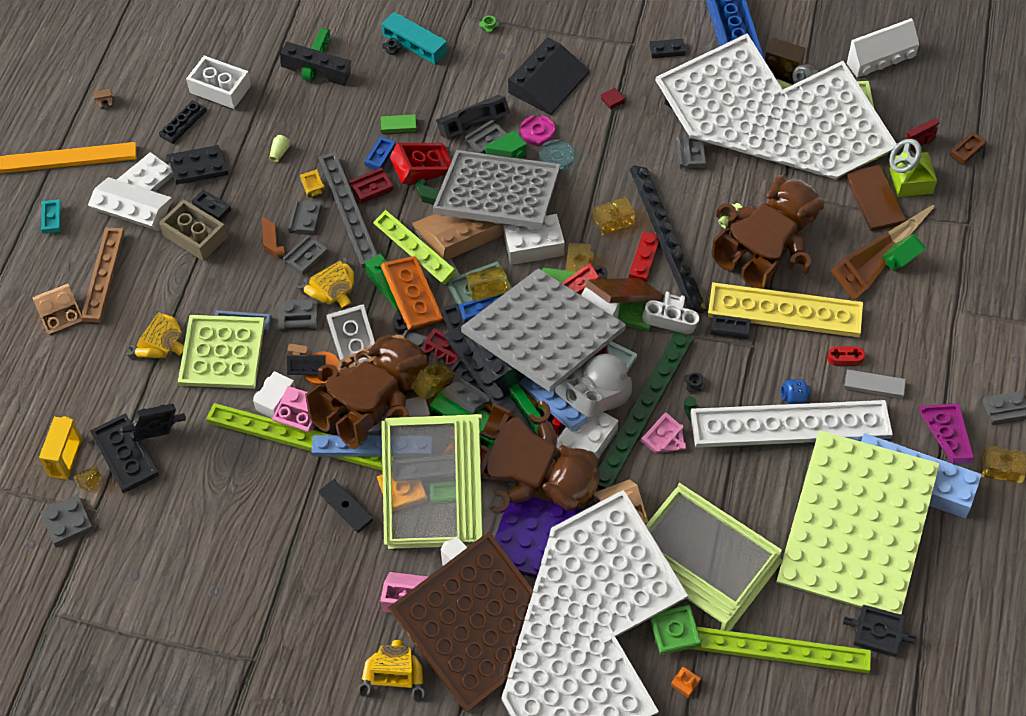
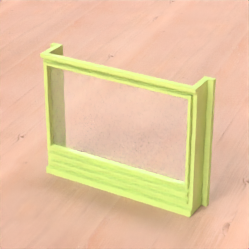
[382,414,483,549]
[645,483,782,631]

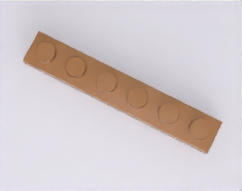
[81,227,125,323]

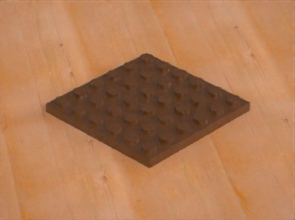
[388,531,533,712]

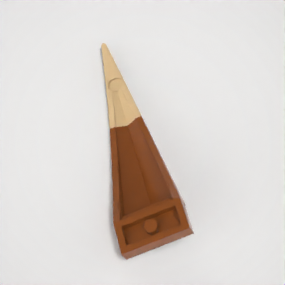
[830,205,934,300]

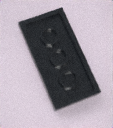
[90,413,159,493]

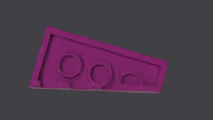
[919,403,974,464]

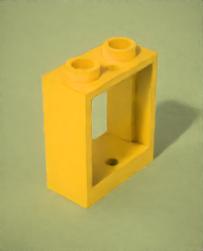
[39,416,82,480]

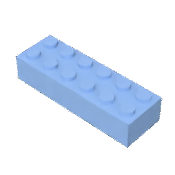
[861,433,982,519]

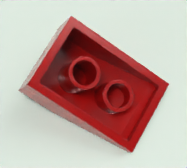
[390,143,452,184]

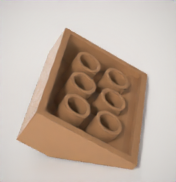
[413,214,503,261]

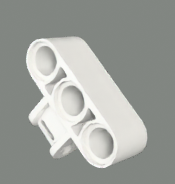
[642,291,699,334]

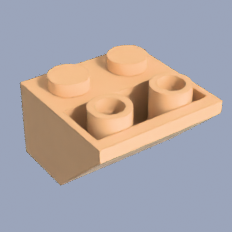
[32,284,82,334]
[594,479,648,523]

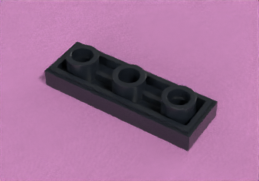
[159,100,207,144]
[319,479,373,533]

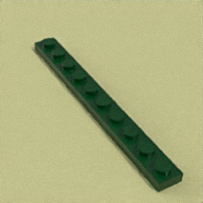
[597,332,693,490]

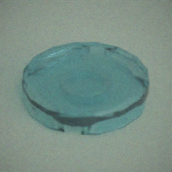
[539,140,574,170]

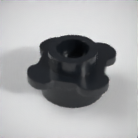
[382,38,402,55]
[684,372,705,392]

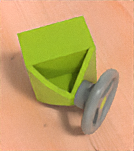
[889,139,937,197]

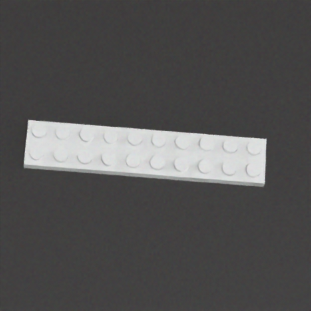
[690,400,893,448]

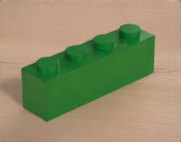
[429,389,495,450]

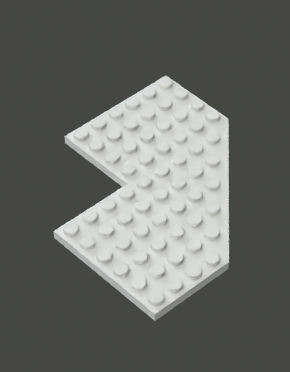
[656,33,897,180]
[502,490,688,716]

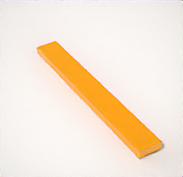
[0,142,137,174]

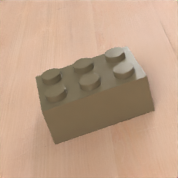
[159,199,228,261]

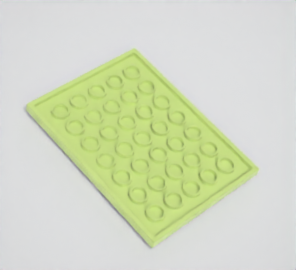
[776,430,940,614]

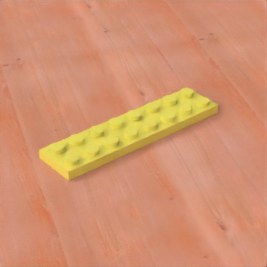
[708,282,863,337]

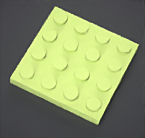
[178,315,265,389]

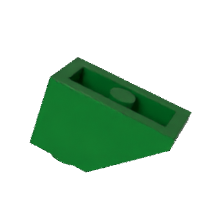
[485,131,526,159]
[882,233,927,271]

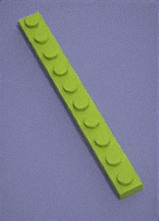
[206,403,397,471]
[655,627,871,674]

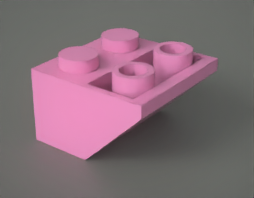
[272,386,316,433]
[380,572,428,613]

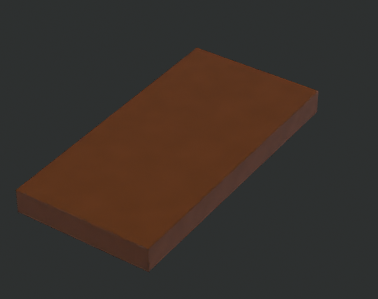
[845,165,906,231]
[585,278,664,303]

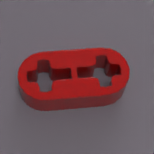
[827,346,865,366]

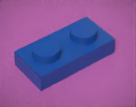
[364,136,396,170]

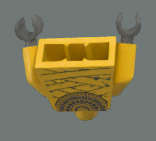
[297,258,354,309]
[126,310,184,360]
[358,640,425,700]

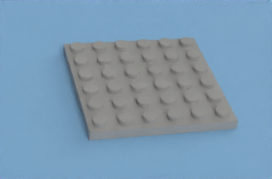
[433,150,561,229]
[461,268,626,392]

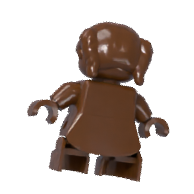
[712,175,824,289]
[305,335,429,449]
[480,401,600,514]

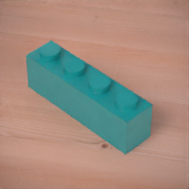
[381,12,447,65]

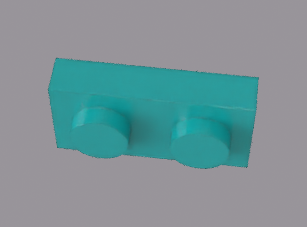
[41,199,62,234]

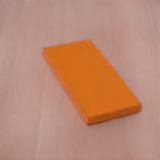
[381,256,444,330]

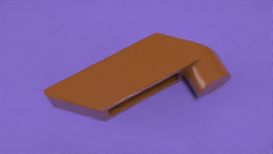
[262,217,285,258]

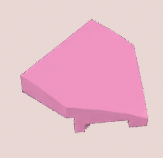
[640,412,686,453]

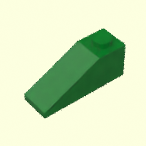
[365,254,399,312]

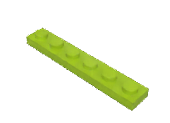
[373,210,457,285]

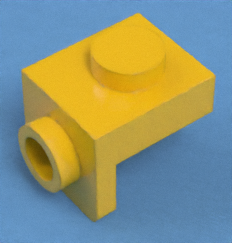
[300,169,325,197]

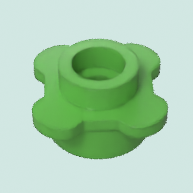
[479,16,499,33]

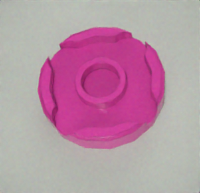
[520,115,555,146]

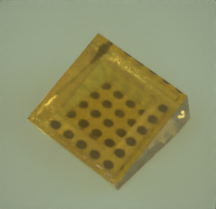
[73,466,101,492]

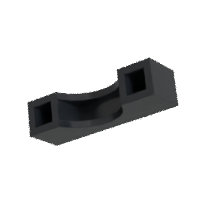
[280,41,351,86]
[436,95,510,139]

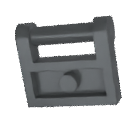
[279,299,318,331]

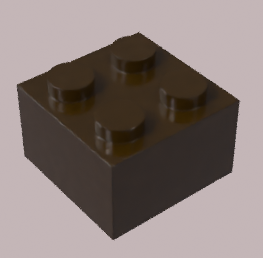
[765,38,806,85]

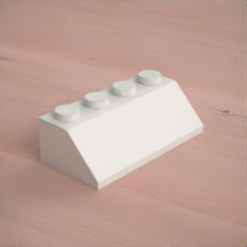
[847,18,919,78]
[88,177,173,232]

